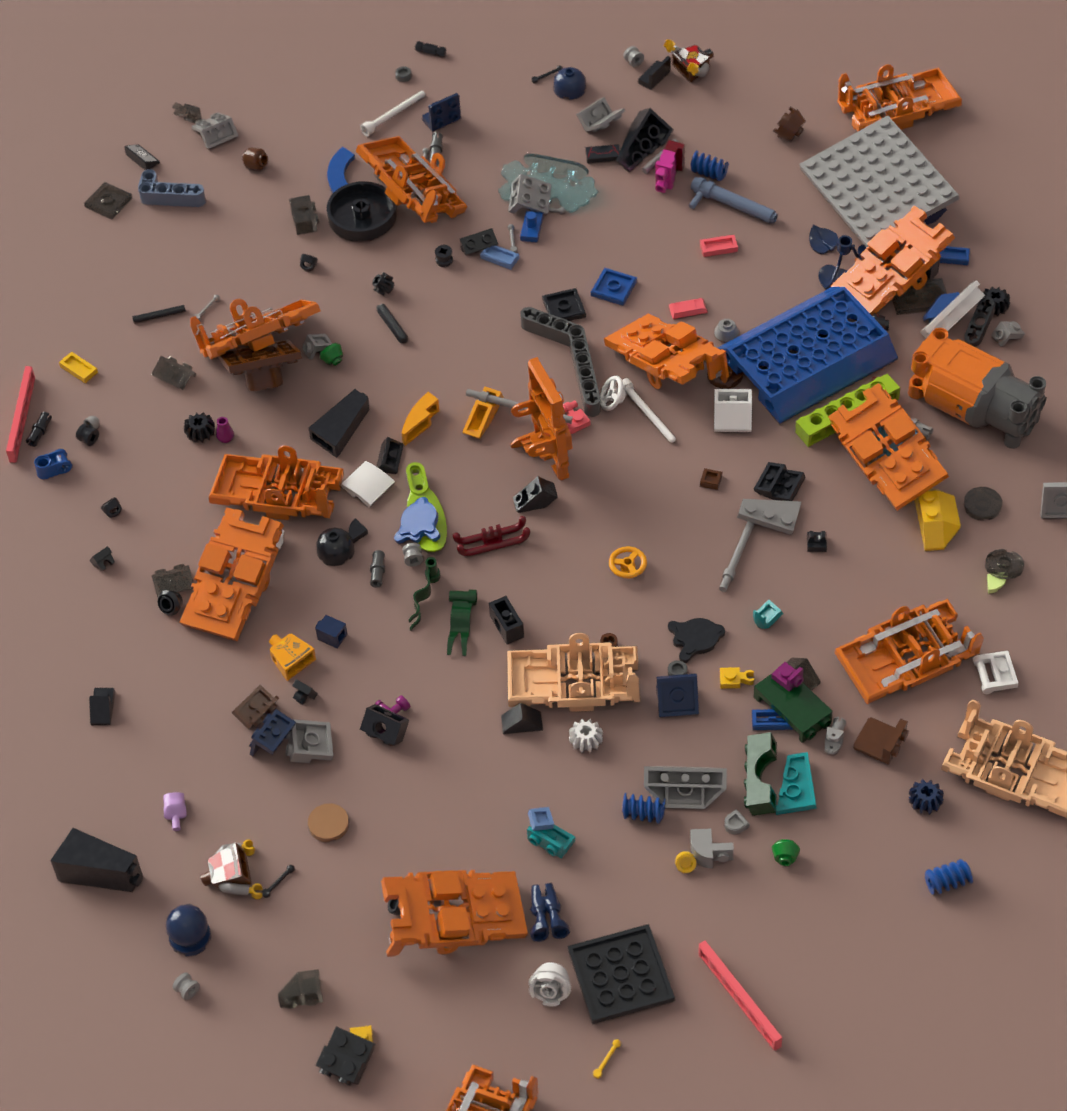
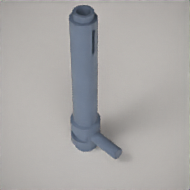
[689,177,778,224]

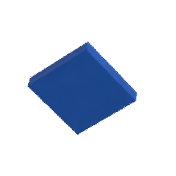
[591,268,637,306]

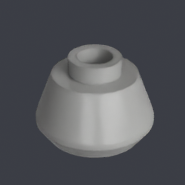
[714,319,739,342]

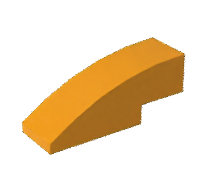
[462,386,504,439]
[401,392,440,446]

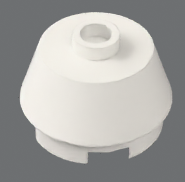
[529,963,571,1006]

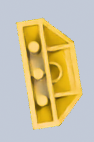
[915,488,961,551]

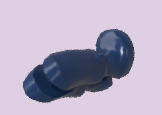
[530,883,570,942]

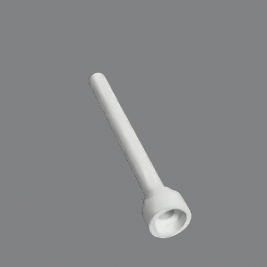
[360,91,425,137]
[617,378,676,443]

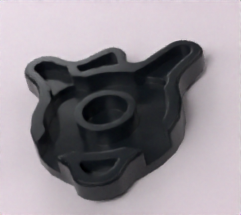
[668,618,725,663]

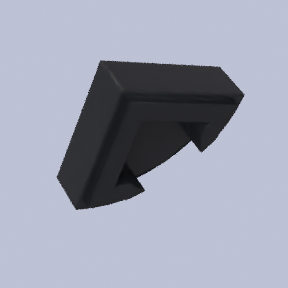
[349,518,368,543]

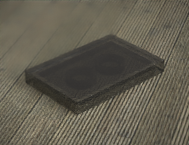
[892,278,947,315]

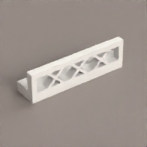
[920,280,985,338]

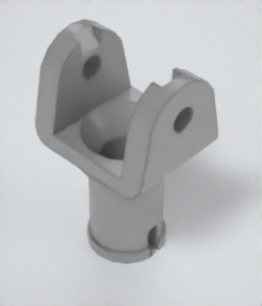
[824,717,846,755]

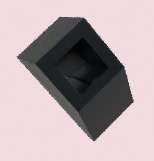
[513,476,558,513]

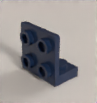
[422,93,461,132]
[249,709,296,756]

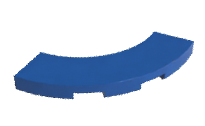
[327,147,355,193]

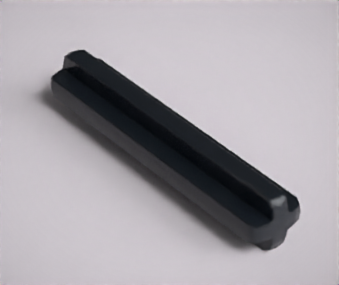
[377,303,408,344]

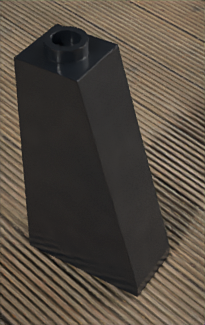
[309,389,370,458]

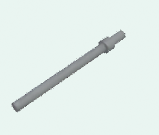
[466,389,573,424]
[719,521,755,592]

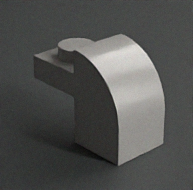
[690,829,734,868]

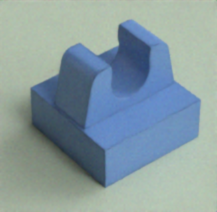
[528,807,554,831]

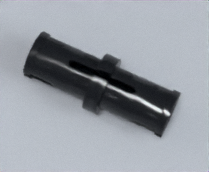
[26,412,52,447]

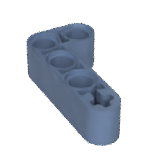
[138,169,206,207]

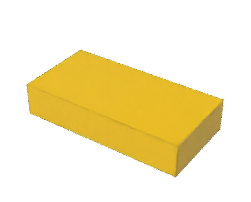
[59,351,98,384]

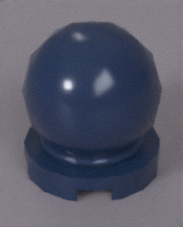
[166,904,211,957]

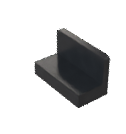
[638,56,671,90]

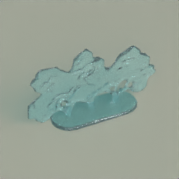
[498,153,599,213]

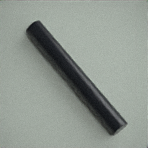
[132,305,186,323]

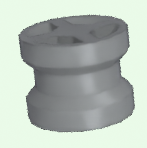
[623,46,644,67]
[402,543,423,566]
[173,972,200,1000]

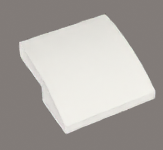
[341,461,395,508]

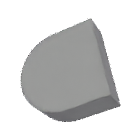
[724,809,749,834]

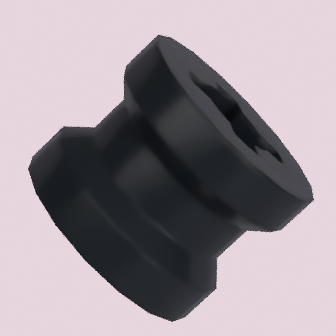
[435,245,453,267]
[76,423,99,446]

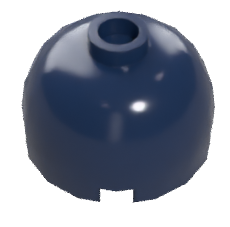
[553,67,586,100]

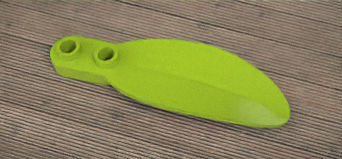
[406,462,447,552]

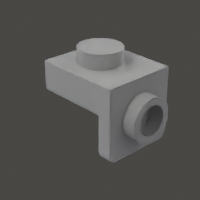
[992,321,1025,346]

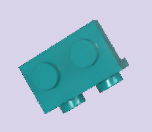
[527,825,575,859]

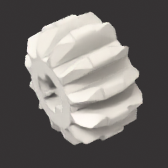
[569,719,603,753]

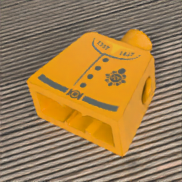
[269,634,316,681]

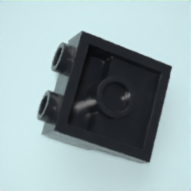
[315,1026,376,1086]

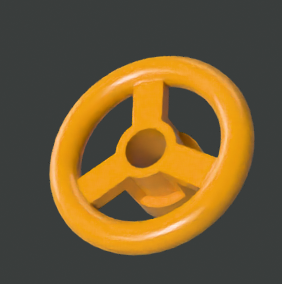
[609,546,647,579]

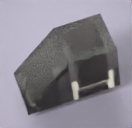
[278,969,323,1009]

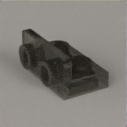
[151,356,196,390]
[151,564,194,598]

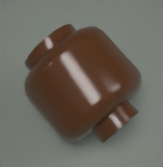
[242,147,268,170]

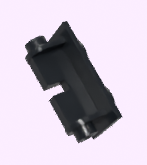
[460,228,498,255]

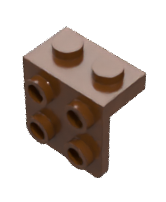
[853,717,909,765]

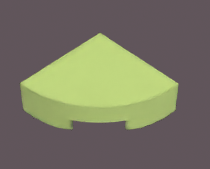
[987,574,1007,594]

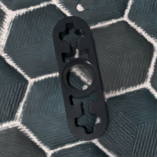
[964,297,996,347]

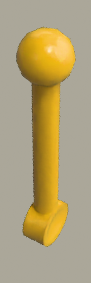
[593,1039,621,1079]

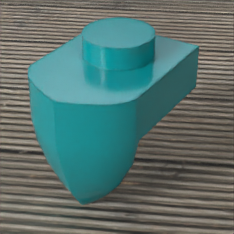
[753,600,783,629]

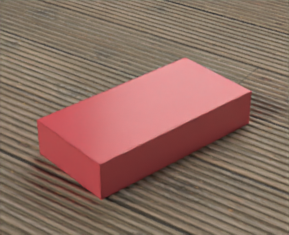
[700,235,738,257]

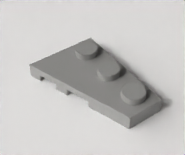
[737,499,801,535]

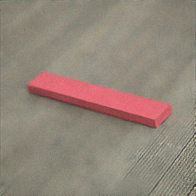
[6,366,35,463]
[698,941,782,1051]

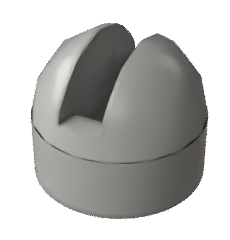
[84,416,100,429]

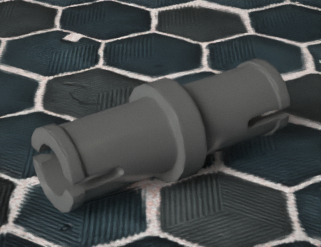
[370,550,385,588]

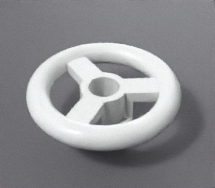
[600,376,626,411]

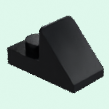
[89,688,115,725]

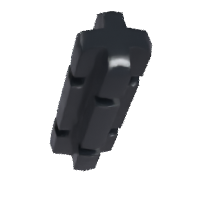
[415,41,447,57]

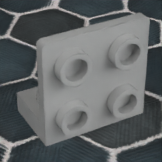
[192,112,238,149]
[508,173,552,215]

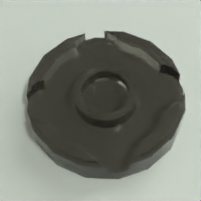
[964,487,1002,520]
[985,549,1024,579]

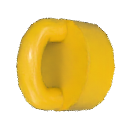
[675,851,696,873]

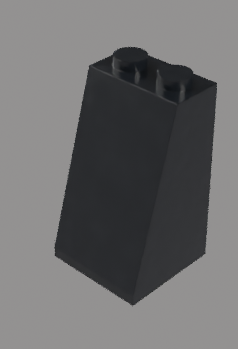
[50,828,143,892]

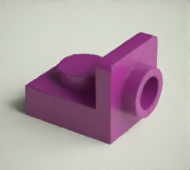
[771,662,804,692]

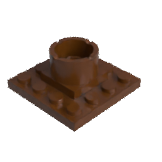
[219,339,302,391]

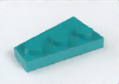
[776,752,817,815]

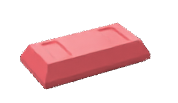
[669,298,708,319]

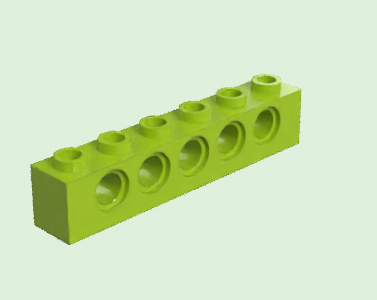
[795,374,900,447]

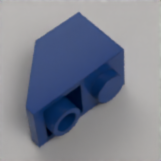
[923,292,959,323]

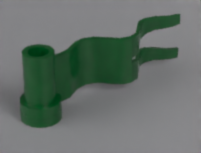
[409,557,441,631]
[447,589,477,656]

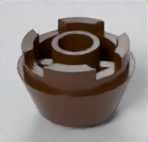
[773,107,806,141]

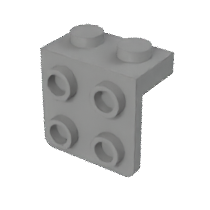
[576,97,625,132]

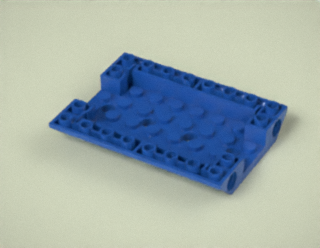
[718,287,898,424]

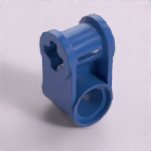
[34,449,72,480]

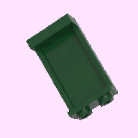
[753,674,833,743]

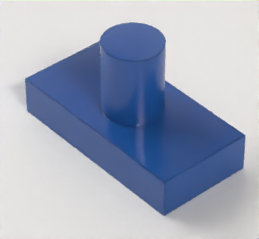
[520,211,543,243]

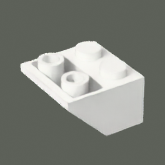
[714,389,752,432]

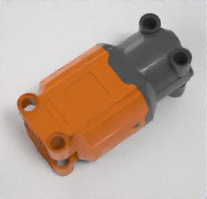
[908,328,1047,448]

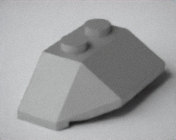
[644,766,727,809]

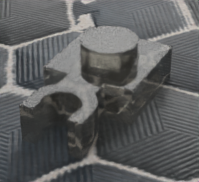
[172,102,202,123]

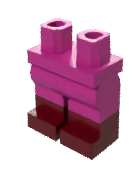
[655,140,685,193]

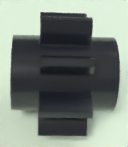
[372,272,394,296]

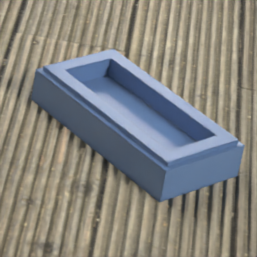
[480,245,519,270]

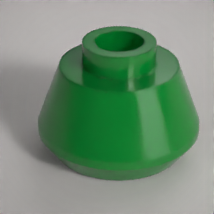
[320,343,343,366]
[772,839,800,866]

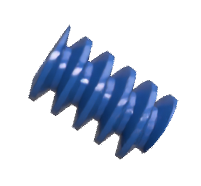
[690,151,729,181]
[622,793,666,824]
[925,859,973,895]

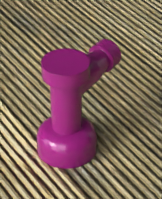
[375,695,411,714]

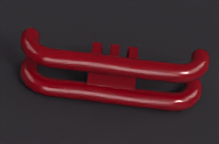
[453,516,531,557]

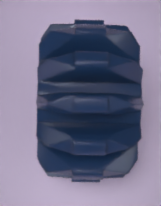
[909,779,944,815]

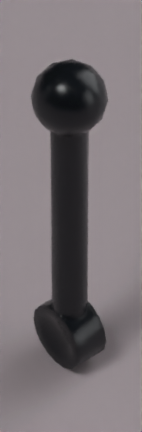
[532,65,563,83]
[262,865,295,898]

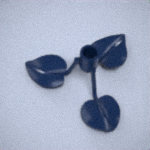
[809,225,877,290]

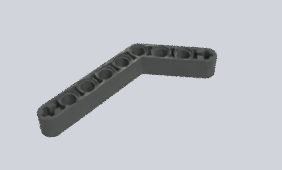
[520,307,601,417]

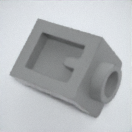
[302,334,332,359]

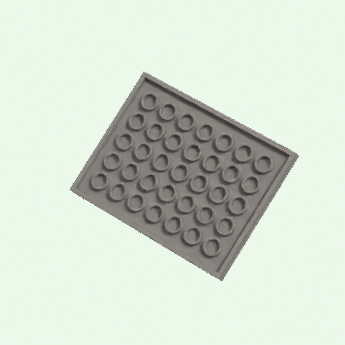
[799,115,959,248]

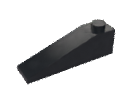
[616,108,674,172]

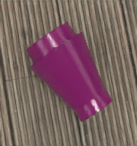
[216,417,234,443]

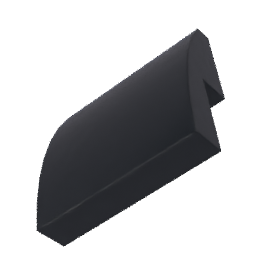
[754,462,805,501]

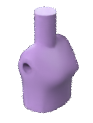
[163,792,187,831]

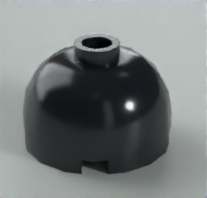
[316,527,354,566]

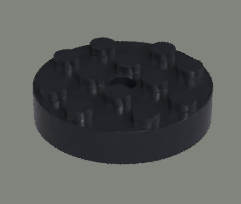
[327,181,397,241]

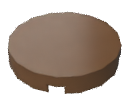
[308,803,349,842]

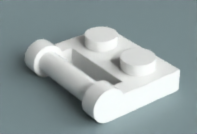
[973,651,1018,694]

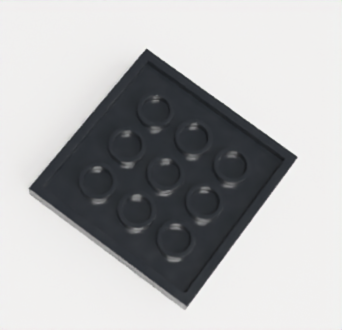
[567,924,675,1024]

